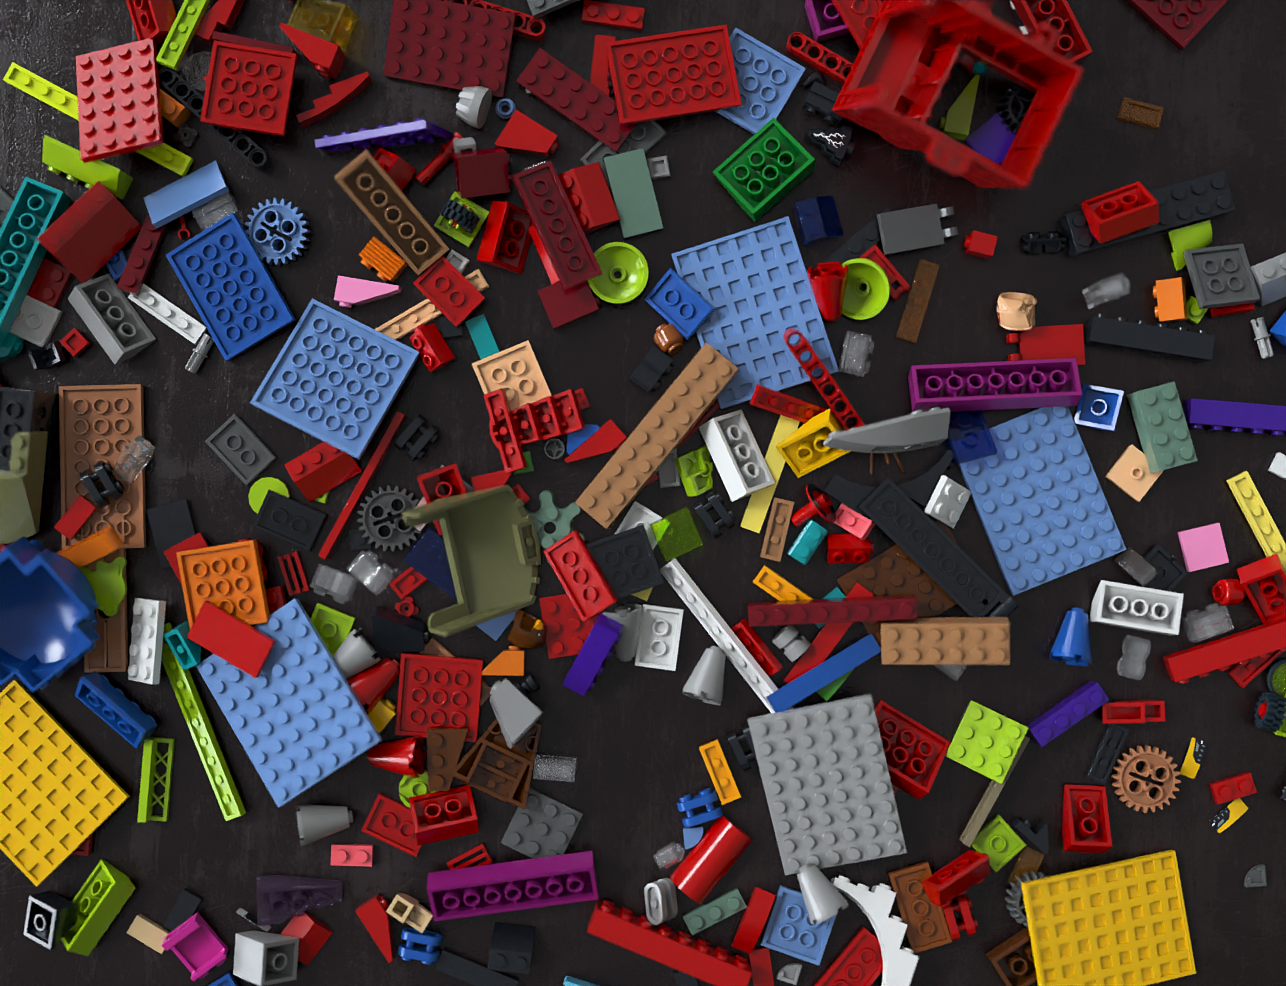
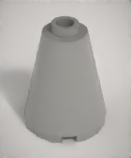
[602,603,643,661]
[333,629,381,679]
[682,646,726,705]
[296,804,353,846]
[797,863,848,925]

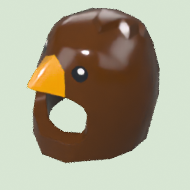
[507,609,547,650]

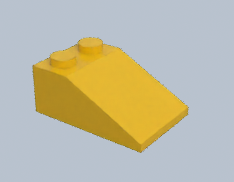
[776,409,851,478]

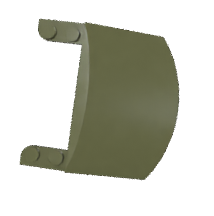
[0,431,48,544]
[402,485,541,636]

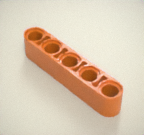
[56,526,124,568]

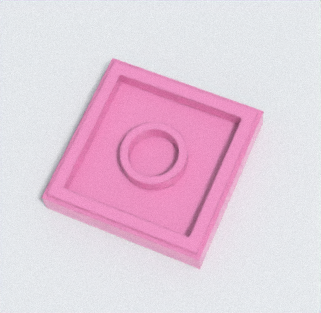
[1177,523,1229,572]

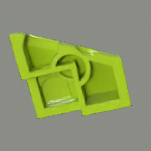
[1168,220,1212,271]
[674,445,713,497]

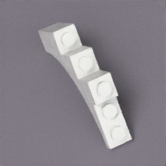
[831,875,919,986]

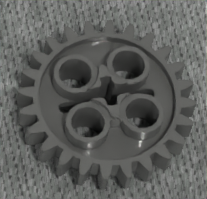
[357,485,421,552]

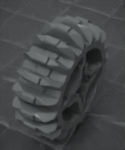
[1005,871,1050,927]

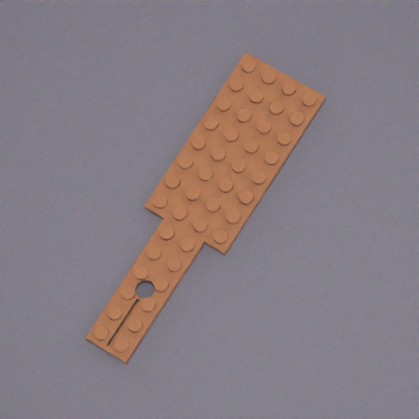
[59,384,146,673]

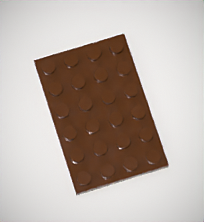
[836,520,960,649]

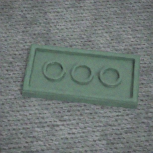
[603,148,663,238]

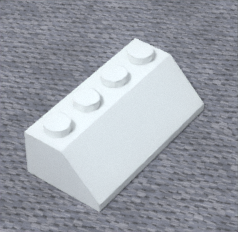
[699,409,775,502]
[1089,580,1184,636]

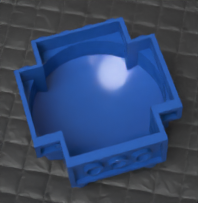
[0,536,100,692]

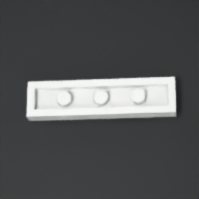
[128,283,208,345]

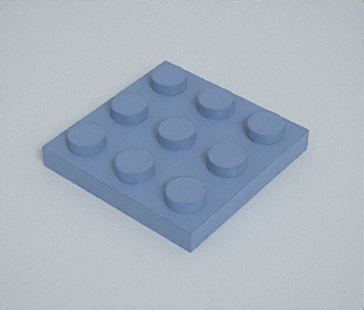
[760,885,839,965]

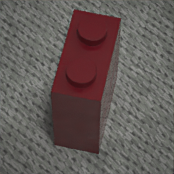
[453,147,512,198]
[538,281,601,331]

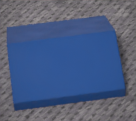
[1074,384,1125,432]

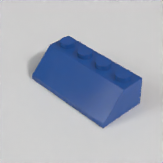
[75,671,157,749]

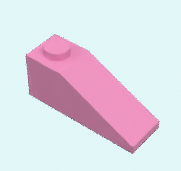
[334,276,402,308]

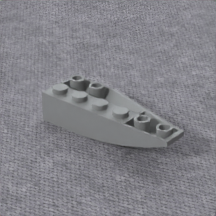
[823,407,950,453]

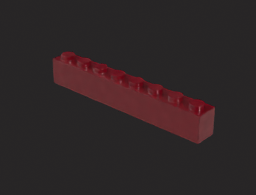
[748,595,917,627]

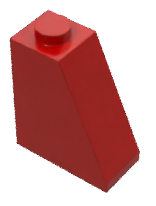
[494,110,559,157]

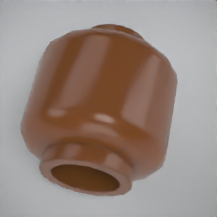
[654,323,684,355]

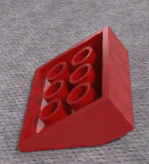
[36,181,142,283]
[875,700,951,800]

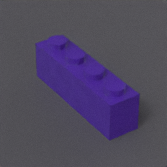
[562,613,623,696]
[1026,681,1109,747]

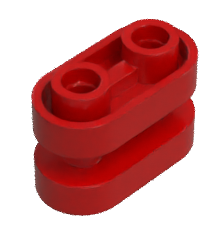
[942,894,979,941]

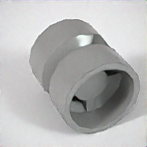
[772,625,811,662]

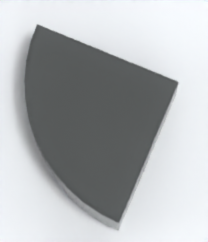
[1244,864,1267,887]

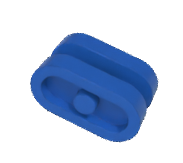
[677,788,723,828]
[398,927,443,965]

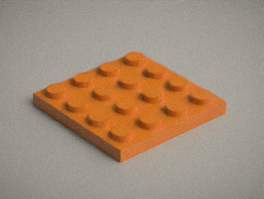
[176,539,270,629]

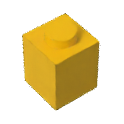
[368,699,397,733]

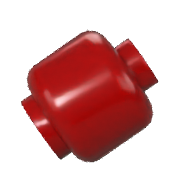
[1212,579,1246,606]

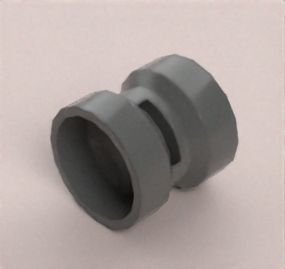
[544,439,566,460]

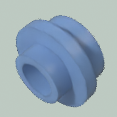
[495,98,516,119]

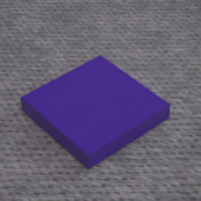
[965,113,1016,164]

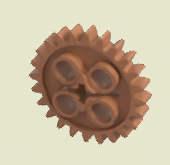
[1111,745,1181,813]

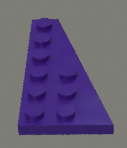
[315,118,453,152]

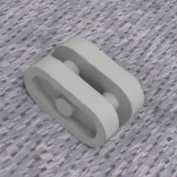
[644,878,678,925]

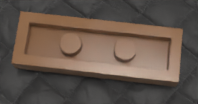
[760,497,794,562]

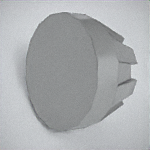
[456,86,492,129]

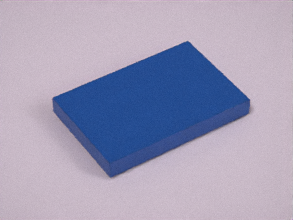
[645,268,715,340]

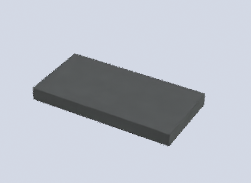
[580,120,667,189]

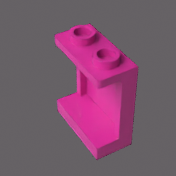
[161,912,229,981]

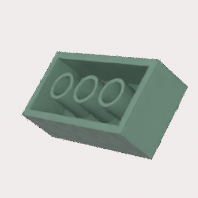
[1127,382,1198,473]

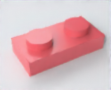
[833,504,875,541]
[331,843,374,867]

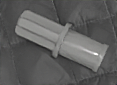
[1251,317,1274,359]
[185,333,214,374]

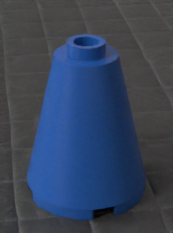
[1049,608,1092,666]

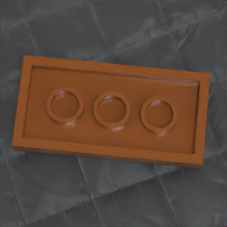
[888,861,952,954]

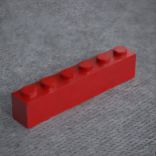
[1163,618,1286,684]

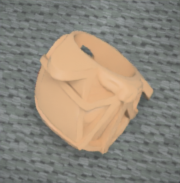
[996,292,1037,331]

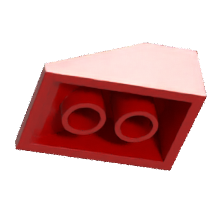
[280,23,346,80]
[1237,553,1286,624]
[1062,784,1112,853]

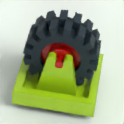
[434,191,489,248]

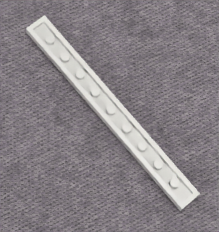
[660,558,794,713]

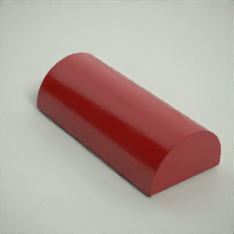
[670,814,753,904]

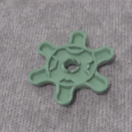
[525,490,586,565]

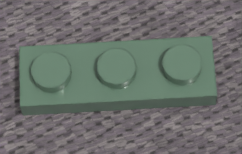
[683,888,747,935]

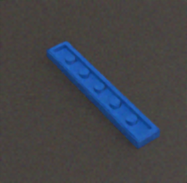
[766,634,881,713]

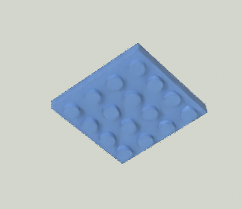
[715,27,806,134]

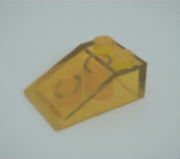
[287,0,359,53]

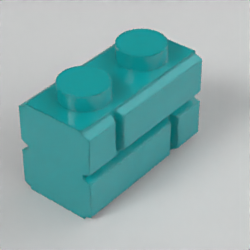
[786,520,828,565]

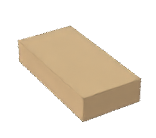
[127,913,170,954]

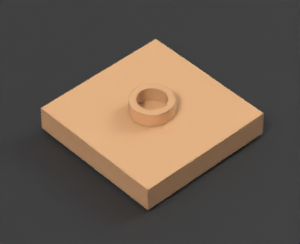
[1105,444,1164,502]

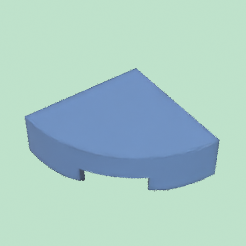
[683,826,703,849]

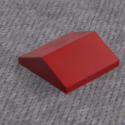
[280,907,333,966]

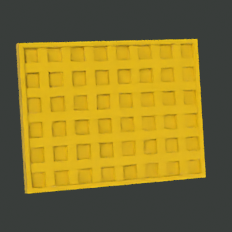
[0,679,130,887]
[1021,850,1196,986]

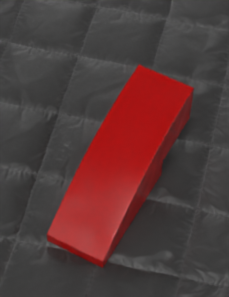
[195,0,244,45]
[1102,699,1165,724]
[732,887,776,954]

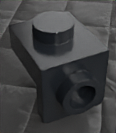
[28,341,66,370]

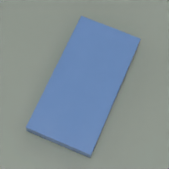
[144,160,229,229]

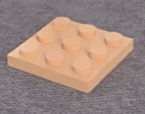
[472,340,552,411]

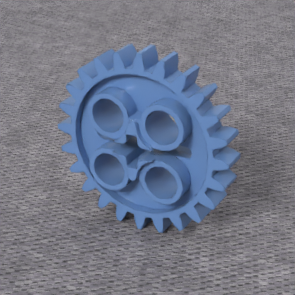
[245,198,311,265]

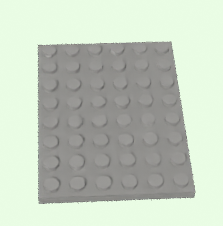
[748,694,907,875]

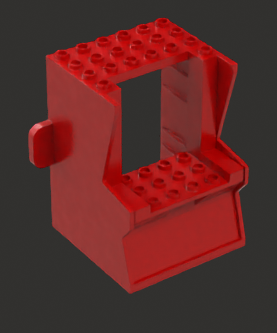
[831,0,1083,188]

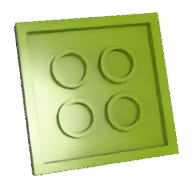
[945,700,1029,784]

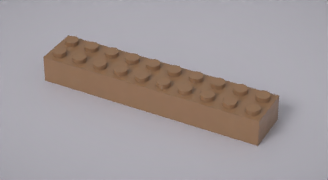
[575,342,740,529]

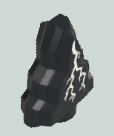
[805,125,856,167]

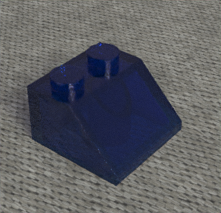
[794,196,844,246]

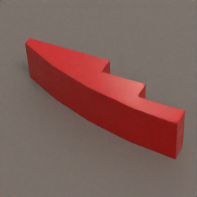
[296,71,372,128]

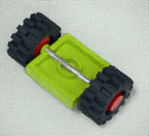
[1254,692,1286,737]

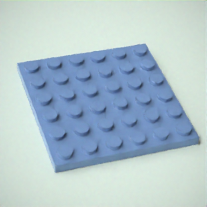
[250,299,420,460]

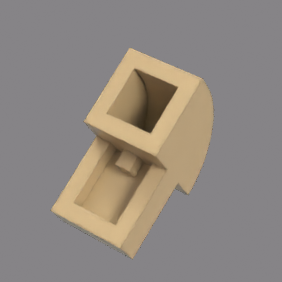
[386,893,433,933]

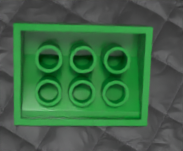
[713,117,816,222]

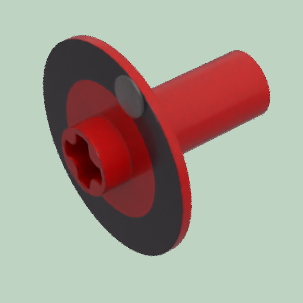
[791,484,836,527]

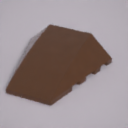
[450,719,542,810]

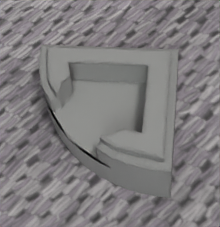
[776,963,802,985]

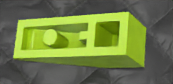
[939,75,980,140]

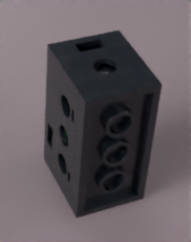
[0,387,59,475]

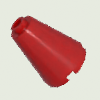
[807,262,849,321]
[346,657,400,713]
[367,736,427,778]

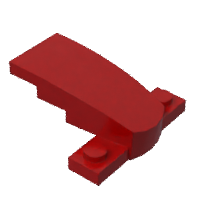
[483,388,586,474]

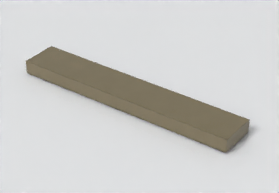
[959,736,1030,847]

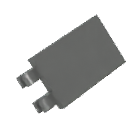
[877,204,958,255]

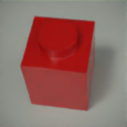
[964,230,998,259]

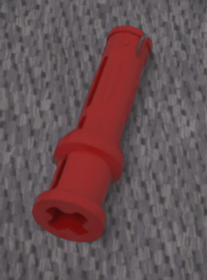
[415,131,463,186]

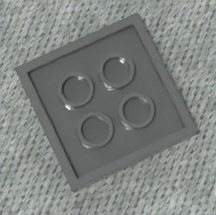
[1183,244,1260,309]
[501,787,583,859]

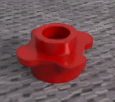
[395,596,419,617]

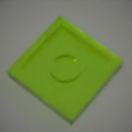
[650,507,703,562]

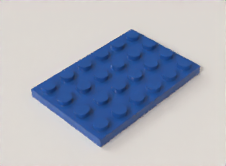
[166,213,296,361]

